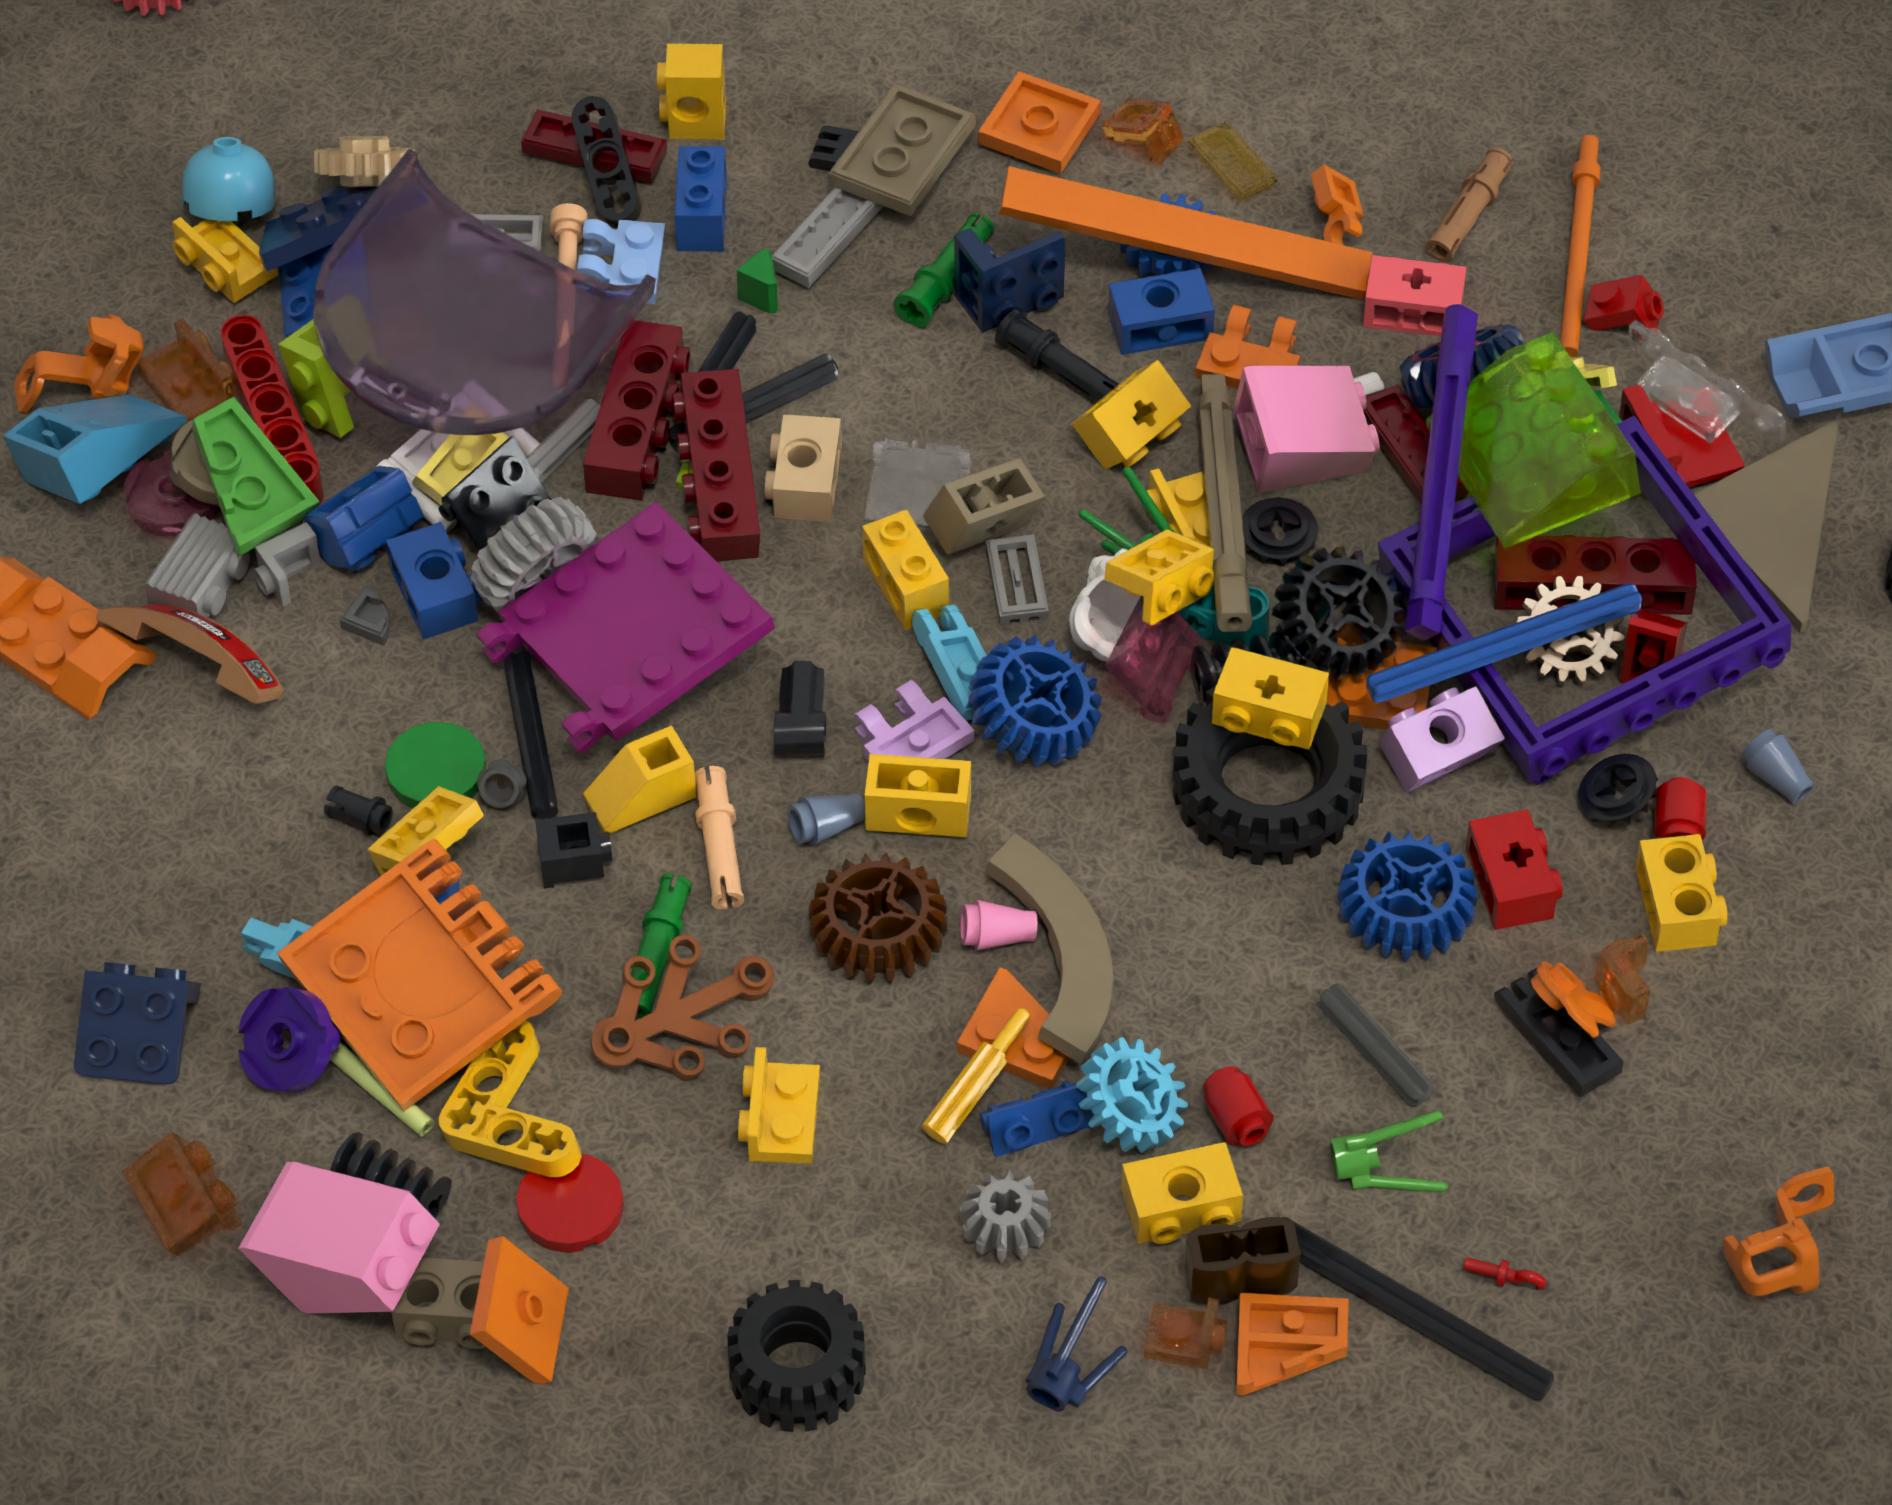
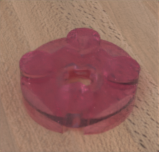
[124,450,221,537]

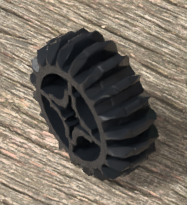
[1271,545,1407,681]

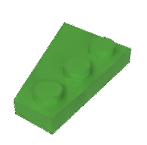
[192,397,319,557]

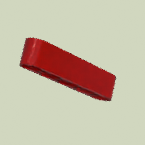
[220,314,324,505]

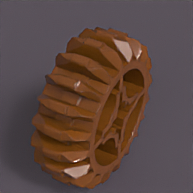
[808,852,947,984]

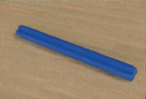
[1366,583,1642,703]

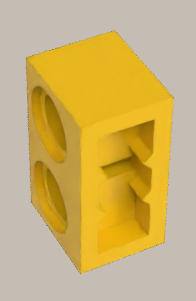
[862,509,949,630]
[1635,834,1727,952]

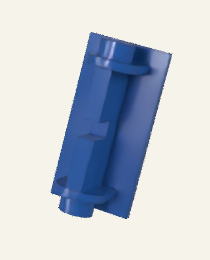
[979,1080,1092,1157]

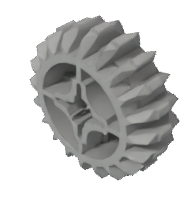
[470,497,597,613]

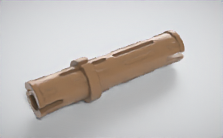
[1425,147,1514,263]

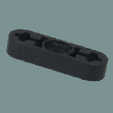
[572,96,642,226]

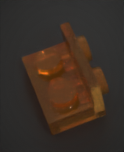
[123,1132,242,1256]

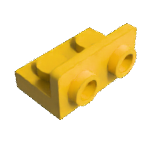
[1147,468,1210,547]
[1105,529,1214,625]
[367,786,484,876]
[738,1047,820,1164]

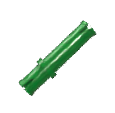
[630,873,692,1019]

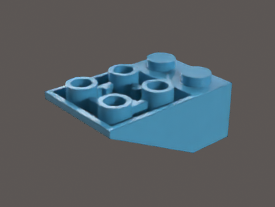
[3,394,187,504]

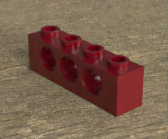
[583,319,691,501]
[1493,534,1697,615]

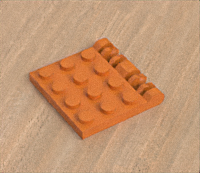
[277,839,563,1112]

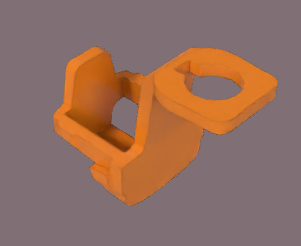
[14,314,144,414]
[1723,1166,1834,1296]

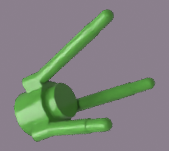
[1330,1111,1448,1192]

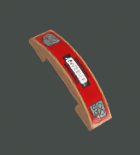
[96,603,284,704]

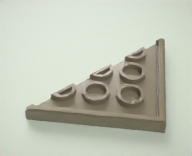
[1694,420,1838,633]

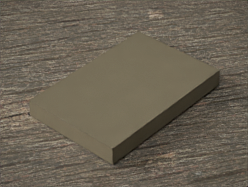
[828,83,976,216]

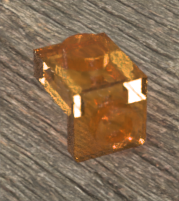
[1595,934,1650,1025]

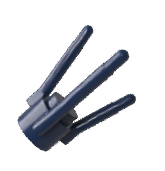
[1025,1276,1128,1412]

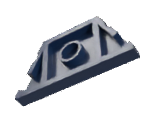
[259,185,427,272]

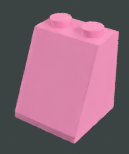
[1233,366,1380,493]
[238,1161,440,1314]

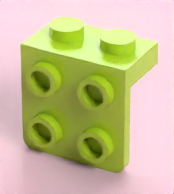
[278,297,378,438]

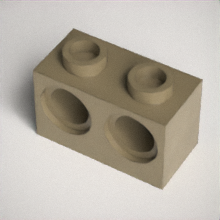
[391,1257,486,1349]

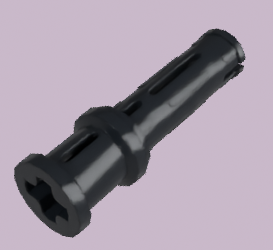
[995,308,1119,403]

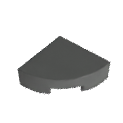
[340,585,391,646]

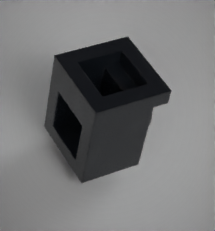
[535,812,613,889]

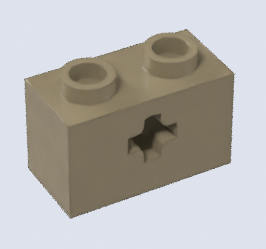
[923,458,1045,555]

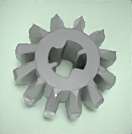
[960,1169,1051,1264]

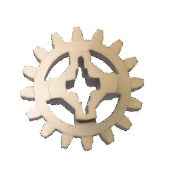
[314,136,415,187]
[1516,576,1625,684]

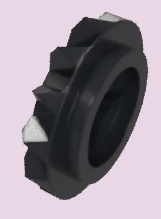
[1242,497,1318,565]
[1578,754,1659,827]

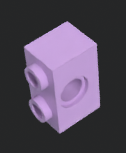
[1378,686,1505,793]

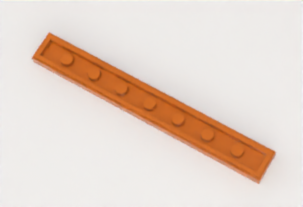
[999,166,1373,300]

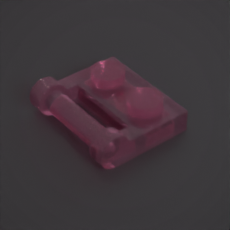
[1105,596,1204,724]

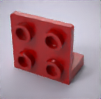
[1619,384,1744,487]

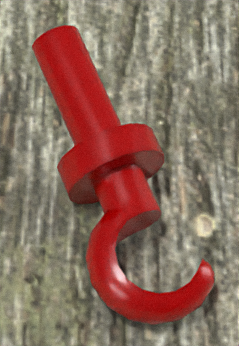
[1463,1257,1547,1290]

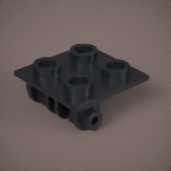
[438,436,551,551]

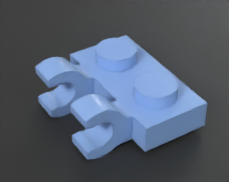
[577,219,665,304]

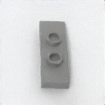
[772,187,884,288]

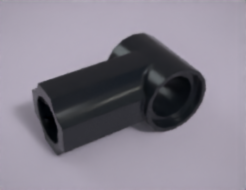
[774,661,826,756]

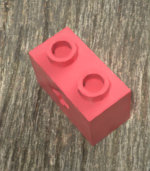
[1363,255,1466,336]

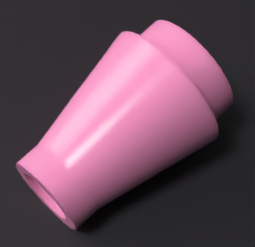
[960,899,1037,951]

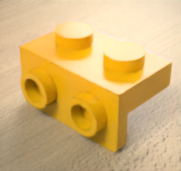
[172,217,279,303]

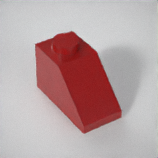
[1619,610,1688,684]

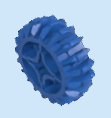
[967,635,1102,768]
[1337,830,1478,962]

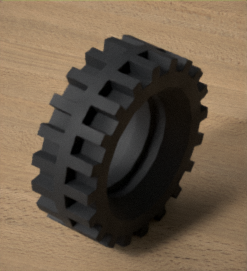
[1172,686,1367,866]

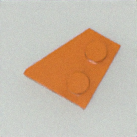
[957,967,1070,1089]
[1236,1293,1349,1396]

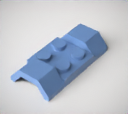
[1765,313,1892,417]

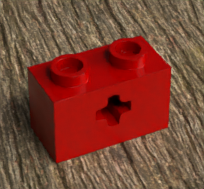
[1466,809,1563,930]

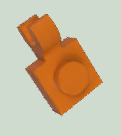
[1310,164,1364,245]

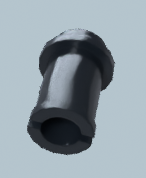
[324,785,393,836]

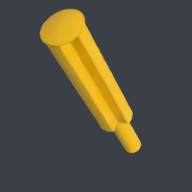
[921,1008,1031,1145]

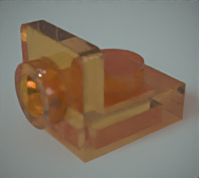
[1102,98,1184,165]
[1144,1298,1227,1370]

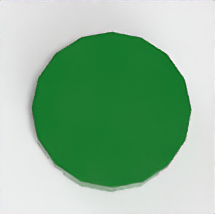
[385,722,487,808]

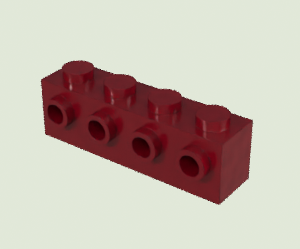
[672,369,760,562]

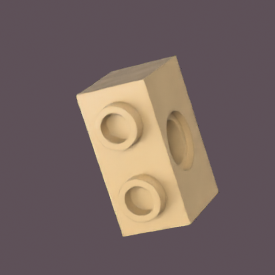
[765,414,842,522]

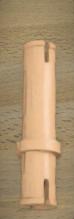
[695,766,744,910]

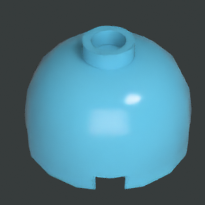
[181,137,276,221]

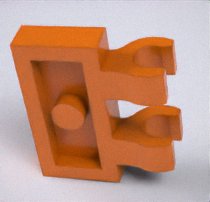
[1195,305,1301,389]

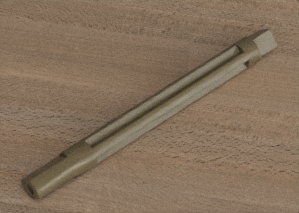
[1198,374,1252,632]

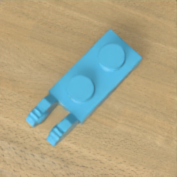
[912,604,1005,721]

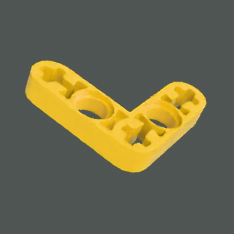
[438,1020,582,1178]

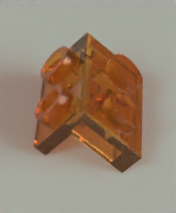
[137,319,237,426]

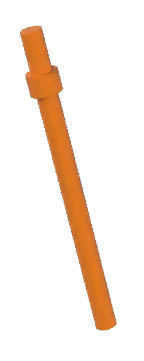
[1559,135,1601,357]

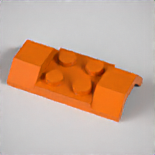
[0,556,158,720]

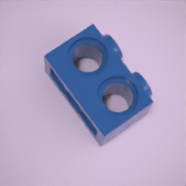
[675,146,727,252]

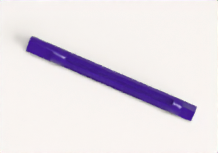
[1405,304,1478,641]

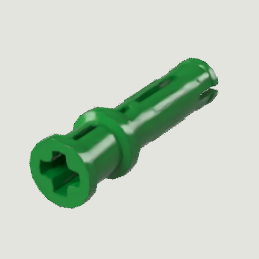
[893,212,995,328]

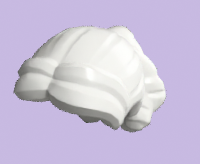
[1069,548,1148,662]

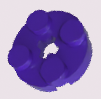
[238,987,340,1093]

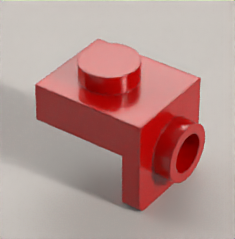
[1584,274,1664,339]

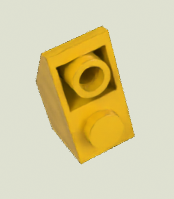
[583,726,697,834]

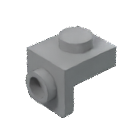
[253,522,320,607]

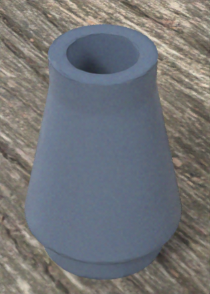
[1741,729,1815,804]
[787,792,865,846]

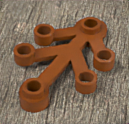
[590,935,774,1081]

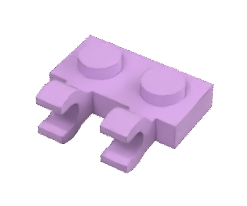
[854,680,974,762]

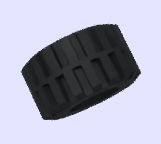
[727,1280,866,1432]

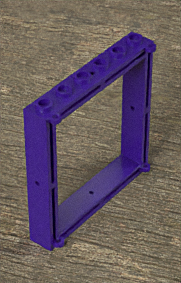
[1378,416,1791,785]

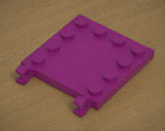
[476,502,775,754]

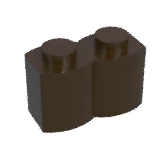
[1185,1217,1300,1304]

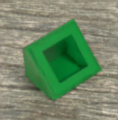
[736,248,778,314]

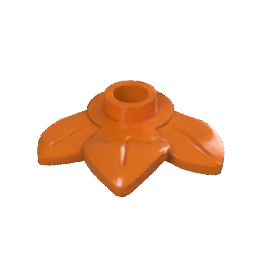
[1531,961,1616,1038]

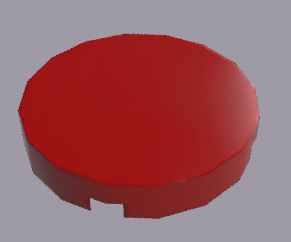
[516,1154,624,1253]

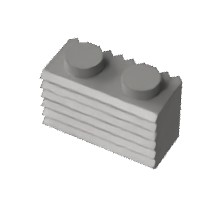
[144,513,250,618]

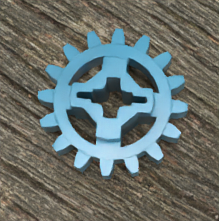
[1076,1037,1188,1153]

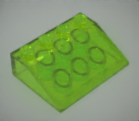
[1425,332,1641,549]

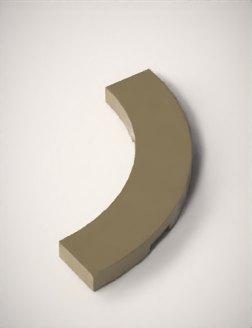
[985,833,1114,1065]

